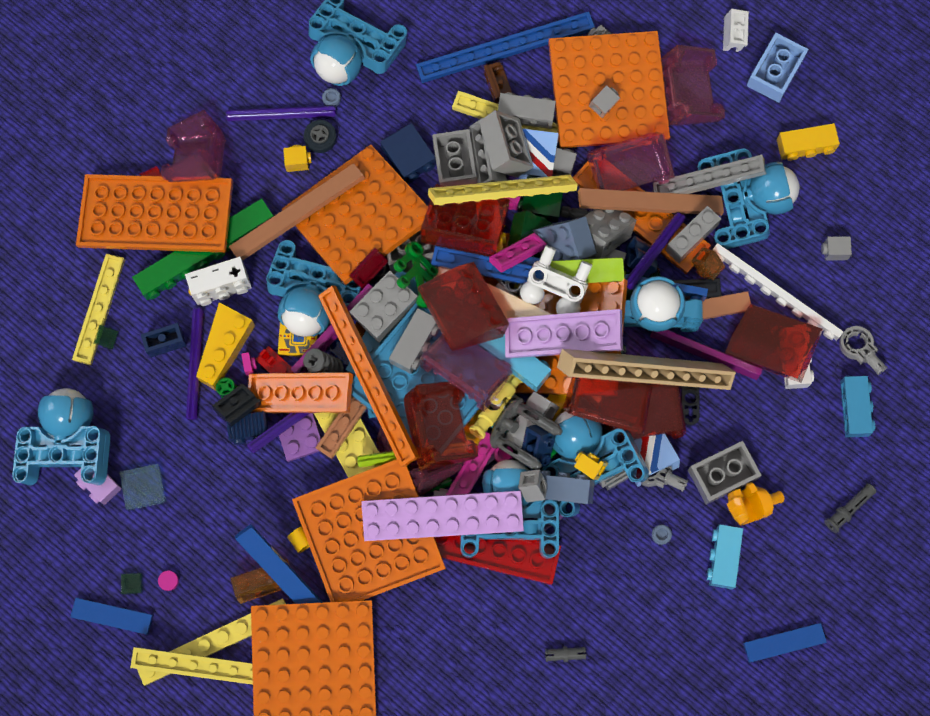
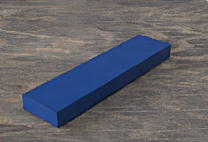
[70,598,153,635]
[743,623,827,663]

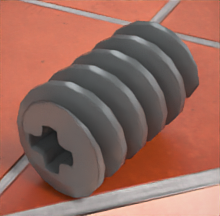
[303,349,344,373]

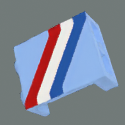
[519,128,559,179]
[626,428,680,487]

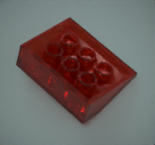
[421,184,510,257]
[417,262,509,351]
[725,304,823,383]

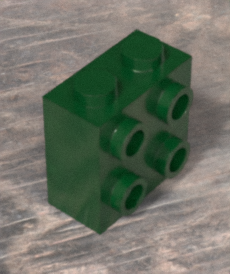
[518,176,563,223]
[507,210,554,258]

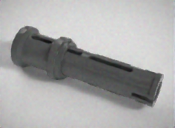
[824,483,877,533]

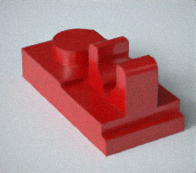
[255,346,294,374]

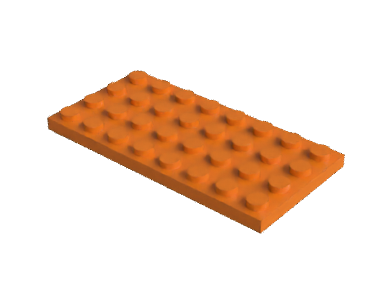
[76,174,233,253]

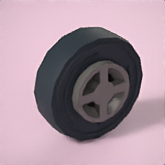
[303,120,337,153]

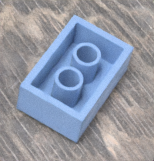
[747,33,809,103]

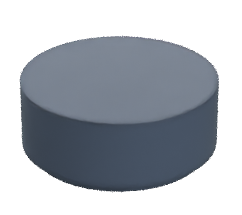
[322,88,341,107]
[651,525,672,545]

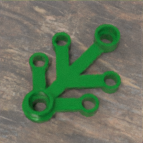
[393,242,442,308]

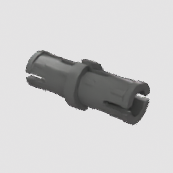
[545,646,586,662]

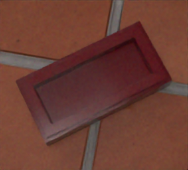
[349,248,388,289]

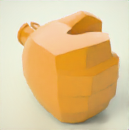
[727,482,785,526]

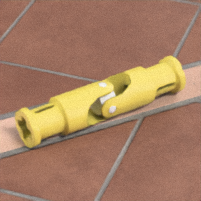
[469,372,523,439]

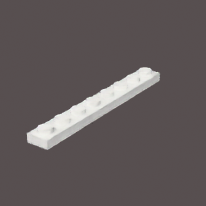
[712,243,843,341]

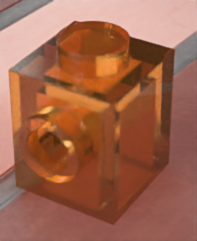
[691,247,725,280]

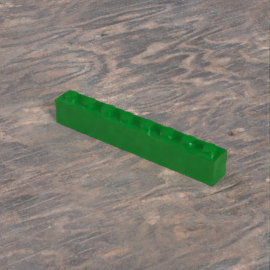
[132,199,274,300]

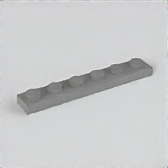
[653,155,766,194]

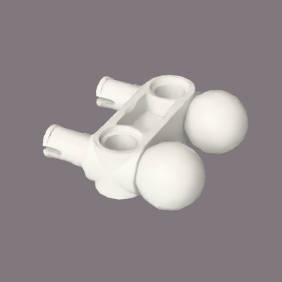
[520,245,592,314]

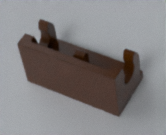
[484,62,512,104]

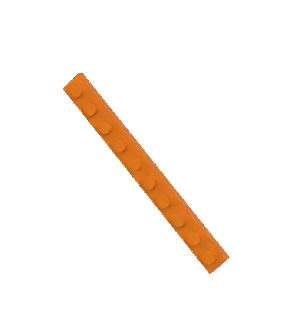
[318,286,419,467]

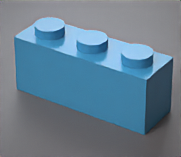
[840,376,875,438]

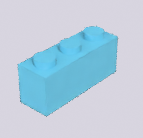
[707,525,743,589]

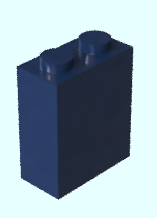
[380,123,436,183]

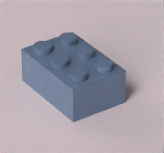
[533,216,597,261]

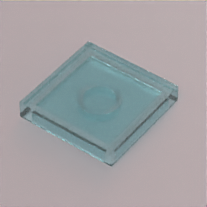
[120,464,166,511]

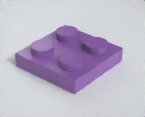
[279,413,321,462]

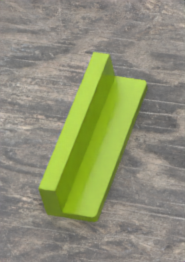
[550,257,626,283]

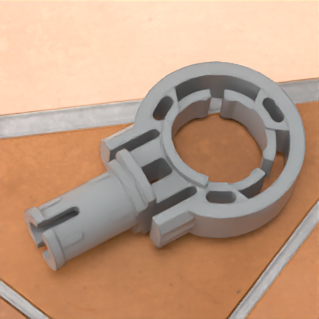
[839,326,887,375]
[641,466,688,492]

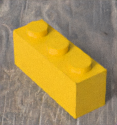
[777,123,840,161]

